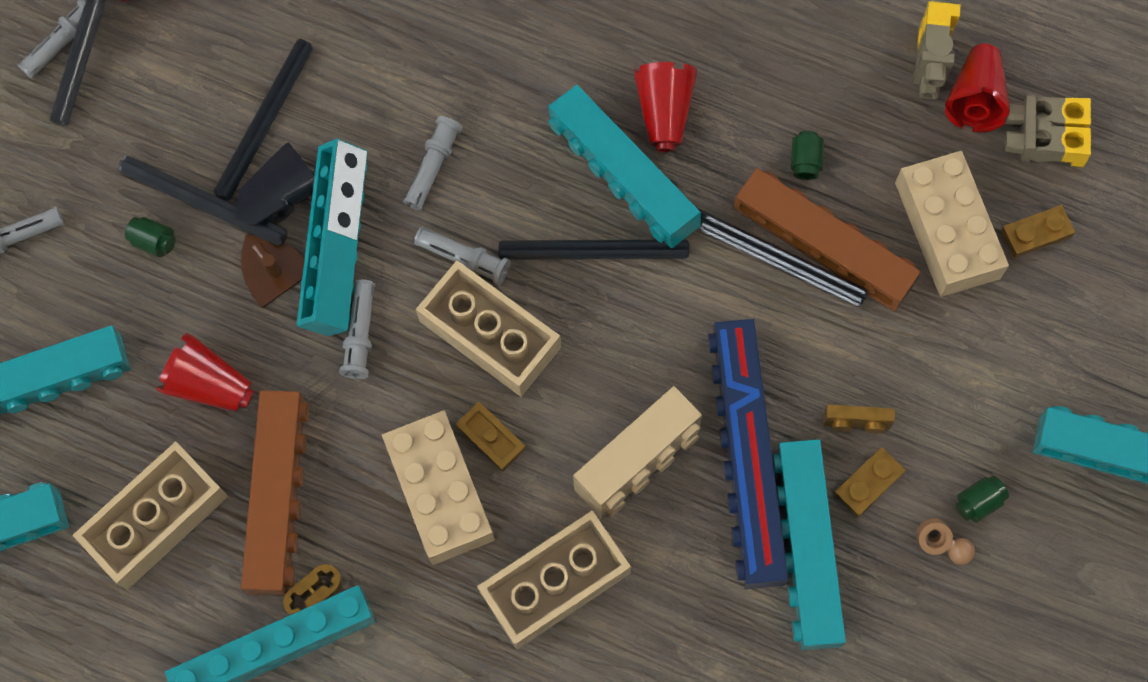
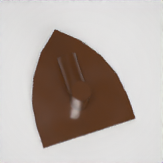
[241,234,305,308]

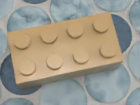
[895,151,1009,297]
[415,260,561,397]
[573,386,702,519]
[382,410,495,566]
[72,441,229,590]
[477,510,631,650]

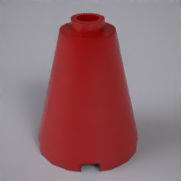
[945,43,1010,132]
[634,62,697,152]
[156,333,255,412]

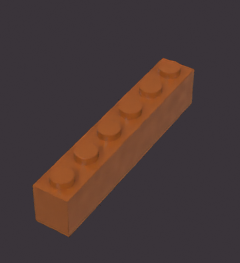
[733,168,921,312]
[241,391,309,596]

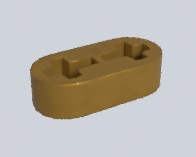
[283,564,343,615]

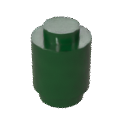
[791,131,824,180]
[125,217,176,257]
[956,475,1009,523]

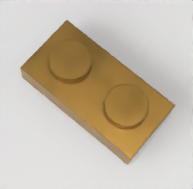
[1001,205,1076,259]
[455,401,526,472]
[823,404,895,434]
[833,447,906,518]

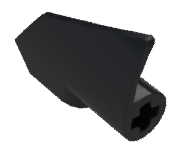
[235,143,315,226]

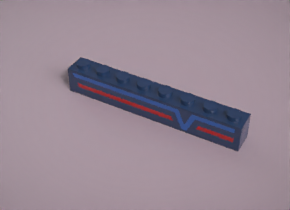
[708,319,788,590]

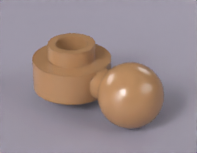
[916,518,975,565]

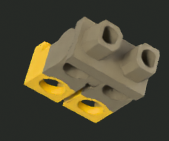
[912,1,961,99]
[1004,96,1091,167]

